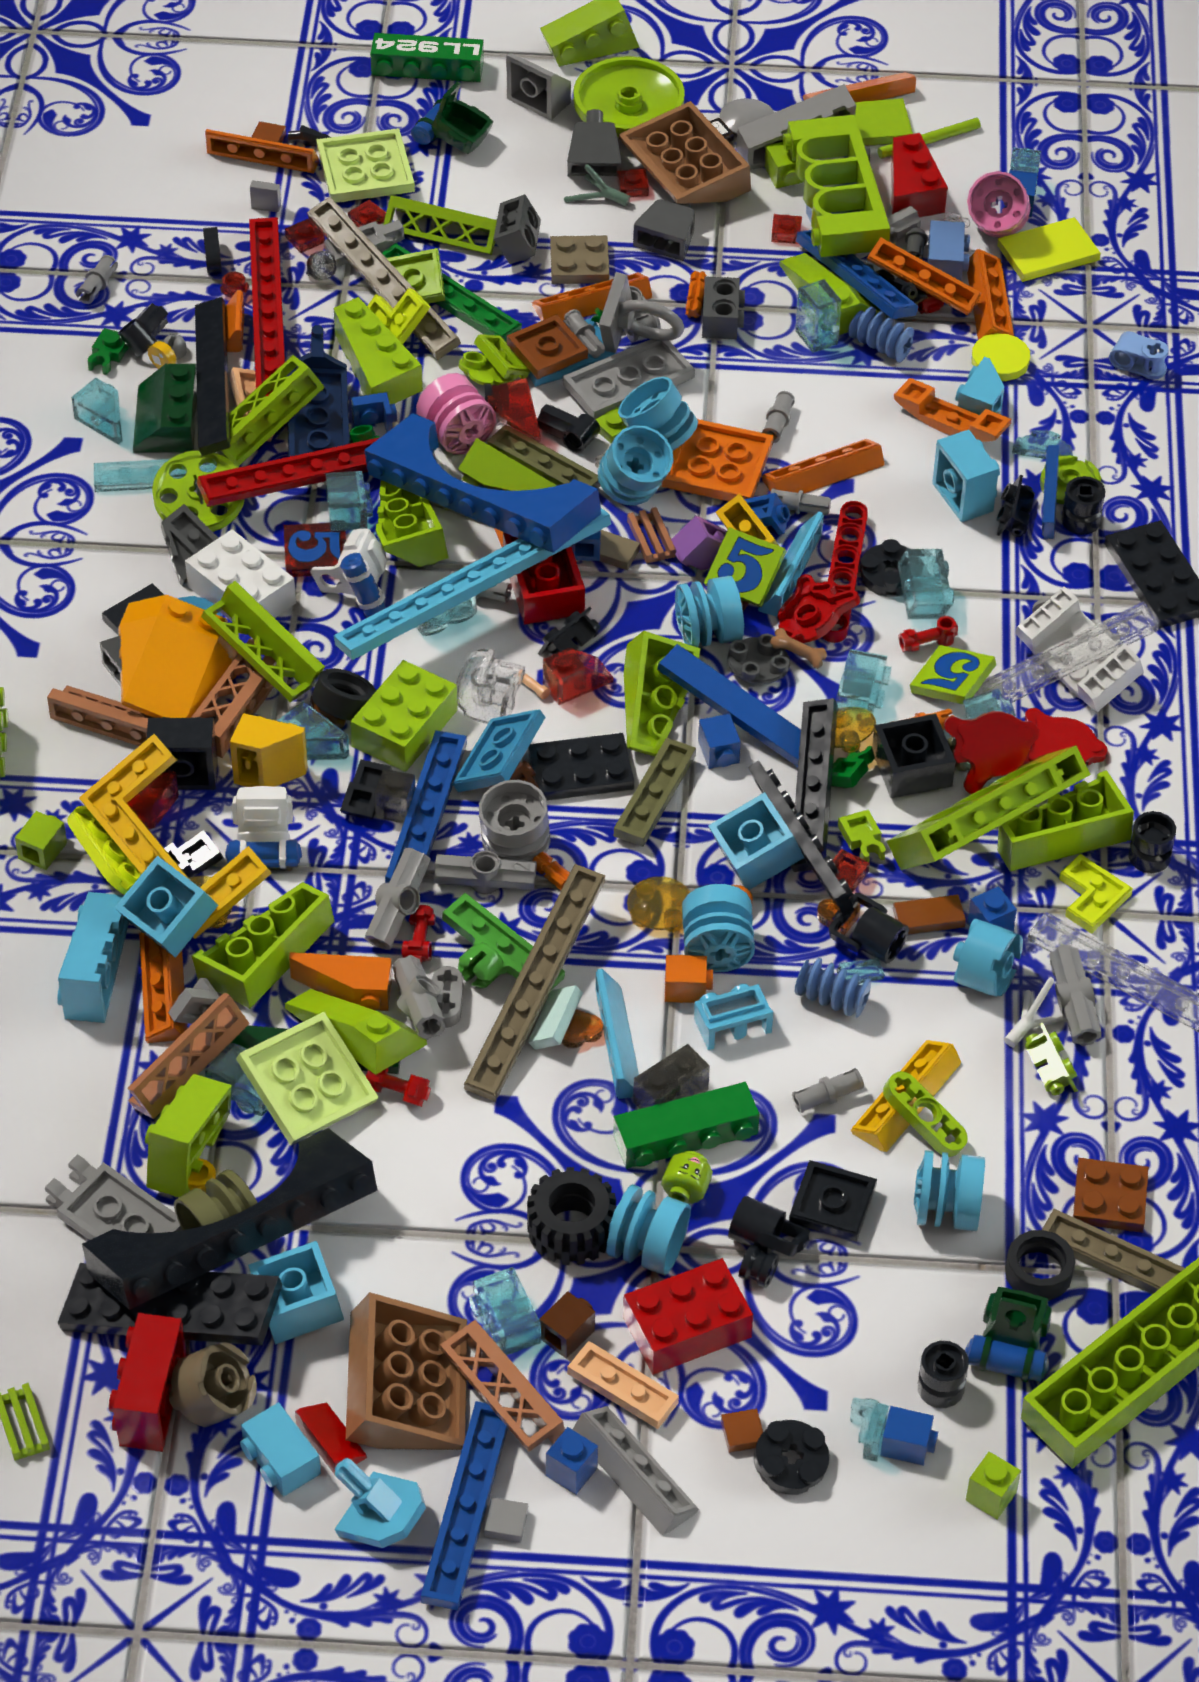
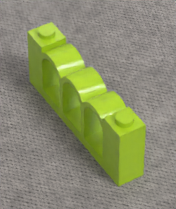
[783,115,890,257]
[886,745,1091,870]

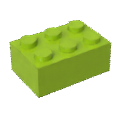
[350,660,458,772]

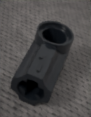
[118,303,168,357]
[537,404,601,453]

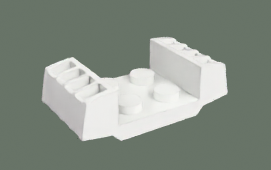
[1015,587,1144,713]

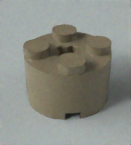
[169,1342,257,1427]

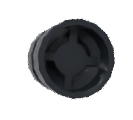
[1061,476,1106,535]
[1128,811,1177,873]
[917,1341,969,1408]

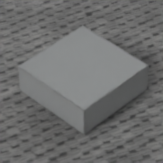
[250,180,281,212]
[484,1497,528,1543]

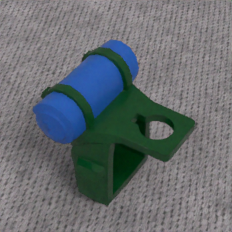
[411,81,493,154]
[965,1287,1052,1382]

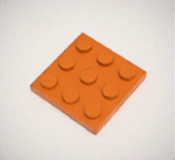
[662,419,774,501]

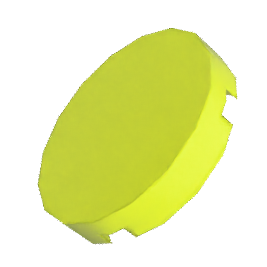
[972,333,1030,381]

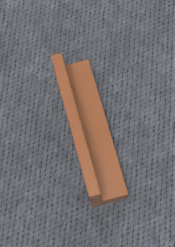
[191,639,277,758]
[47,685,153,746]
[127,993,250,1119]
[440,1320,565,1452]

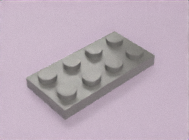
[563,339,695,419]

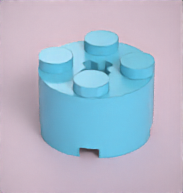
[953,918,1023,997]

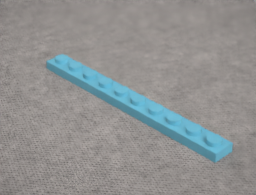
[333,508,611,660]

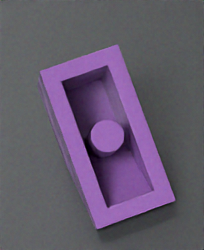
[671,515,727,570]

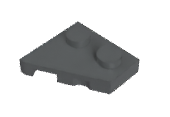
[161,504,218,586]

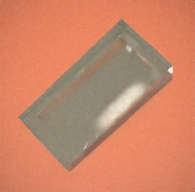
[836,959,885,984]

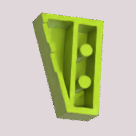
[540,0,640,67]
[145,1074,232,1197]

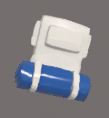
[310,528,387,616]
[225,786,302,869]

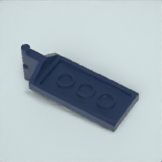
[287,325,349,457]

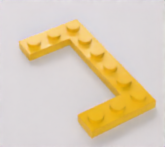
[79,734,272,939]

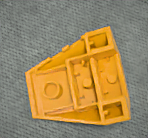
[118,594,239,718]

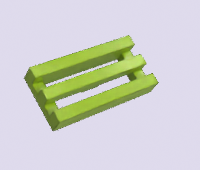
[474,334,530,380]
[0,1383,50,1461]

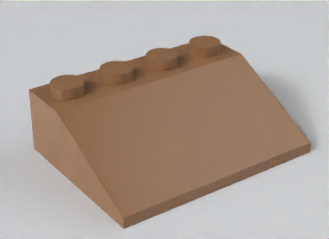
[619,101,751,204]
[346,1292,467,1450]

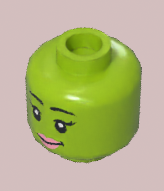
[662,1151,713,1204]

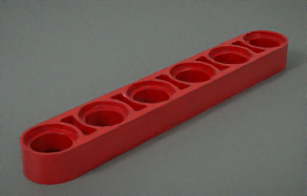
[822,501,868,643]

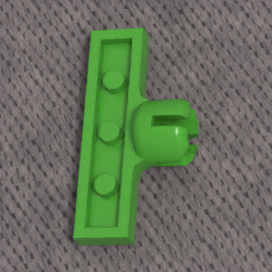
[442,893,565,990]

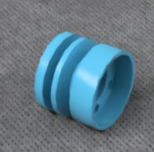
[618,376,698,451]
[597,425,674,505]
[675,576,744,647]
[682,884,755,972]
[914,1150,985,1231]
[606,1184,691,1276]

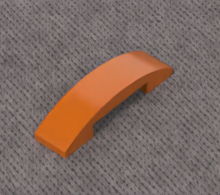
[894,378,1012,442]

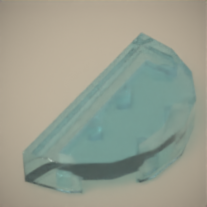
[1012,430,1073,459]

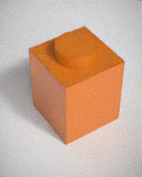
[665,955,713,1003]

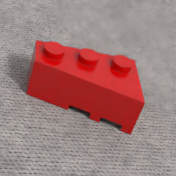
[891,133,948,218]

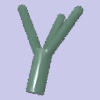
[564,164,631,206]

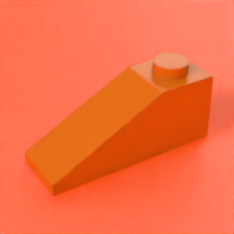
[289,952,392,1011]

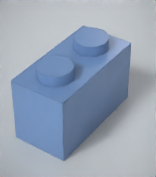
[927,220,970,281]

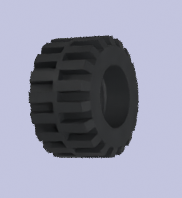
[527,1167,617,1265]

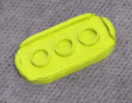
[67,806,141,895]

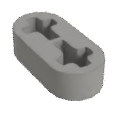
[432,966,463,1028]

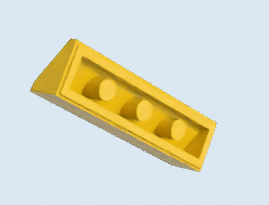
[851,1040,961,1152]

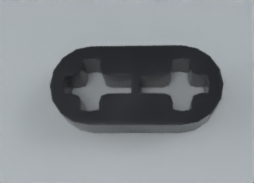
[203,227,222,273]

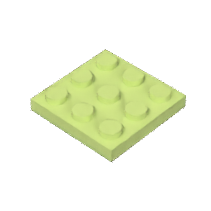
[316,128,415,203]
[236,1012,379,1146]

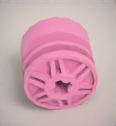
[967,171,1031,238]
[416,373,496,454]

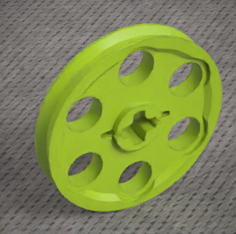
[152,450,245,532]

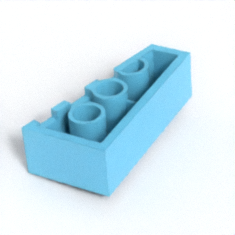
[57,892,129,1023]

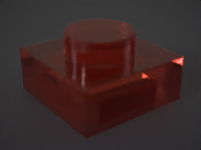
[617,169,649,197]
[348,200,386,227]
[771,214,802,244]
[285,218,325,253]
[833,849,870,892]

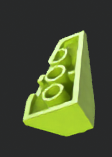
[779,253,880,337]
[458,438,557,491]
[375,480,449,567]
[624,631,700,757]
[285,989,427,1075]

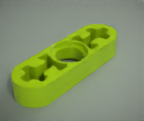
[883,1071,968,1157]

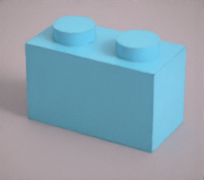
[240,1402,321,1497]

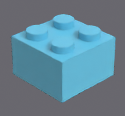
[932,429,1000,523]
[708,792,804,890]
[114,856,218,958]
[248,1241,344,1345]

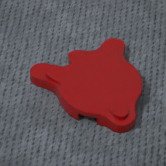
[777,574,861,643]
[1020,708,1108,767]
[944,711,1039,794]

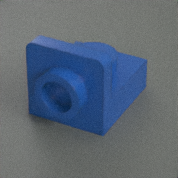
[351,392,397,433]
[744,493,790,535]

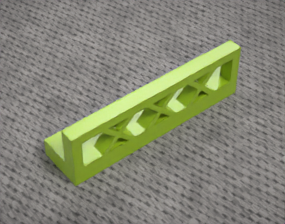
[384,195,497,255]
[221,355,325,468]
[201,581,325,703]

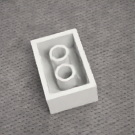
[185,529,296,621]

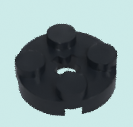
[860,539,923,596]
[754,1420,829,1495]

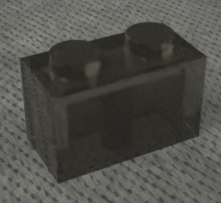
[633,1044,710,1109]

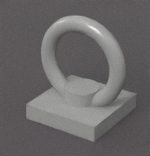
[599,272,684,353]

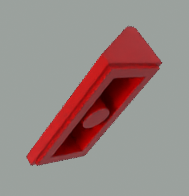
[295,1402,367,1475]

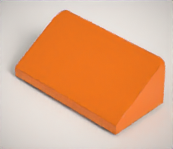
[226,290,245,352]

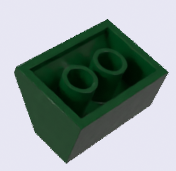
[133,363,197,453]

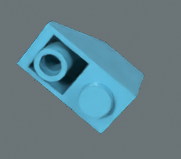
[955,356,1005,415]

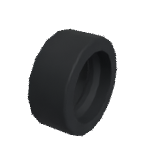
[312,668,376,721]
[1005,1230,1076,1301]

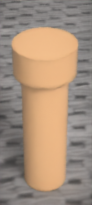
[518,672,550,699]

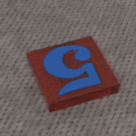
[283,522,346,577]

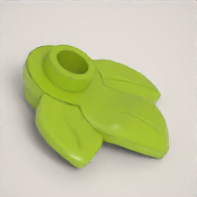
[459,351,515,385]

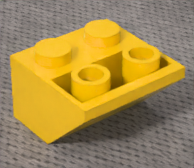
[230,713,308,787]

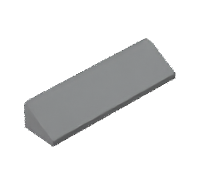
[572,1406,699,1535]

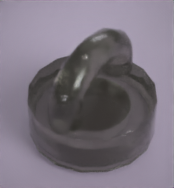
[306,251,337,281]

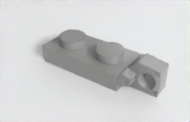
[323,220,405,267]

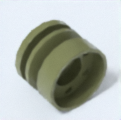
[174,1169,258,1230]

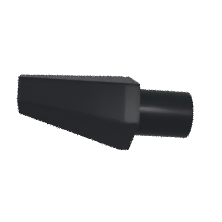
[288,125,331,146]

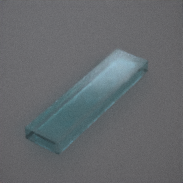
[94,459,216,492]

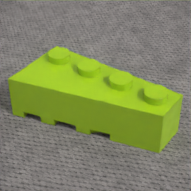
[191,882,335,1009]

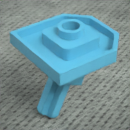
[334,1458,426,1548]

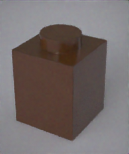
[539,1291,595,1359]

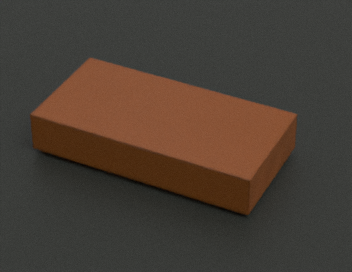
[893,894,966,935]

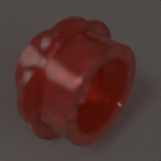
[220,272,249,298]

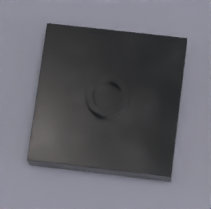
[789,1160,877,1242]

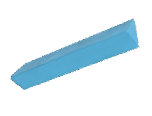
[758,511,824,617]
[595,969,643,1099]

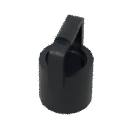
[829,893,909,964]
[728,1196,811,1256]

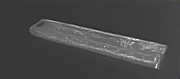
[976,601,1159,712]
[1028,912,1199,1032]

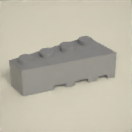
[736,84,856,170]

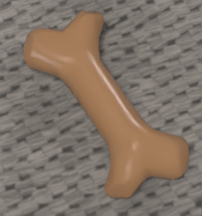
[770,628,827,669]

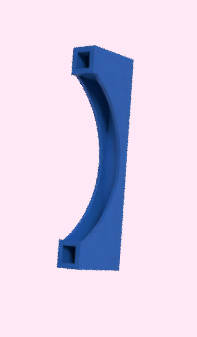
[364,413,601,553]

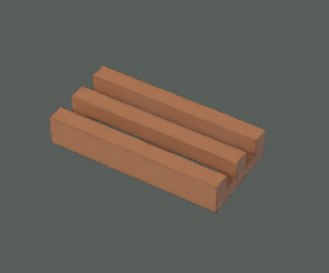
[627,507,676,564]

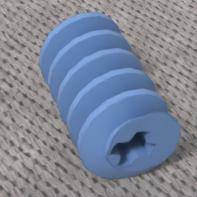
[849,306,914,363]
[794,958,871,1018]

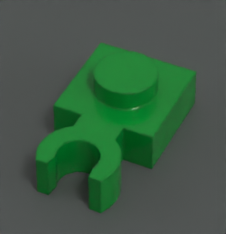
[88,328,129,375]
[832,745,875,789]

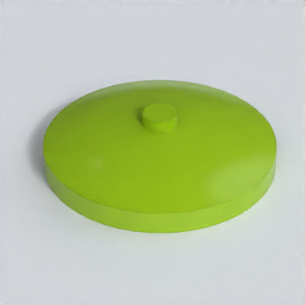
[573,56,685,137]

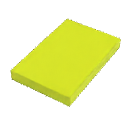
[997,217,1101,282]

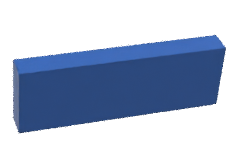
[1042,445,1059,539]

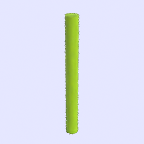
[877,117,981,159]

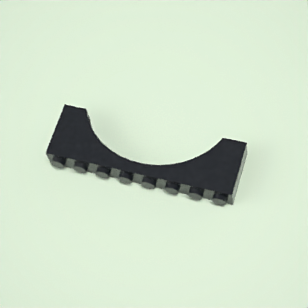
[82,1128,378,1310]

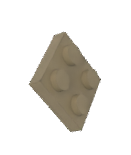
[550,235,609,284]

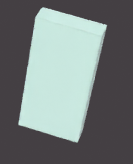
[528,985,583,1050]

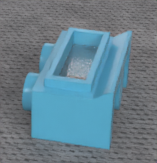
[694,984,773,1050]

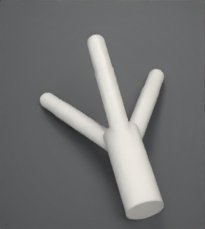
[1004,977,1064,1048]

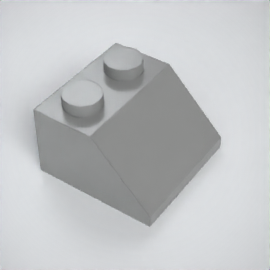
[506,53,571,120]

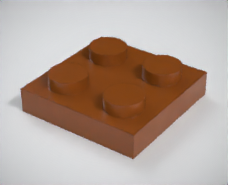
[507,315,588,379]
[1072,1157,1149,1233]

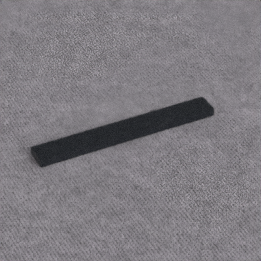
[195,297,231,456]

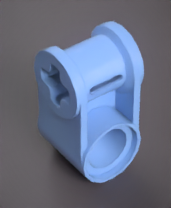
[1109,331,1169,380]

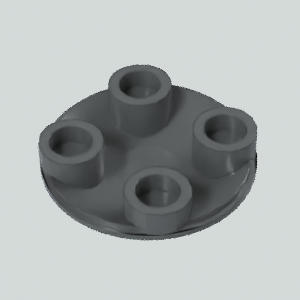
[727,634,790,684]

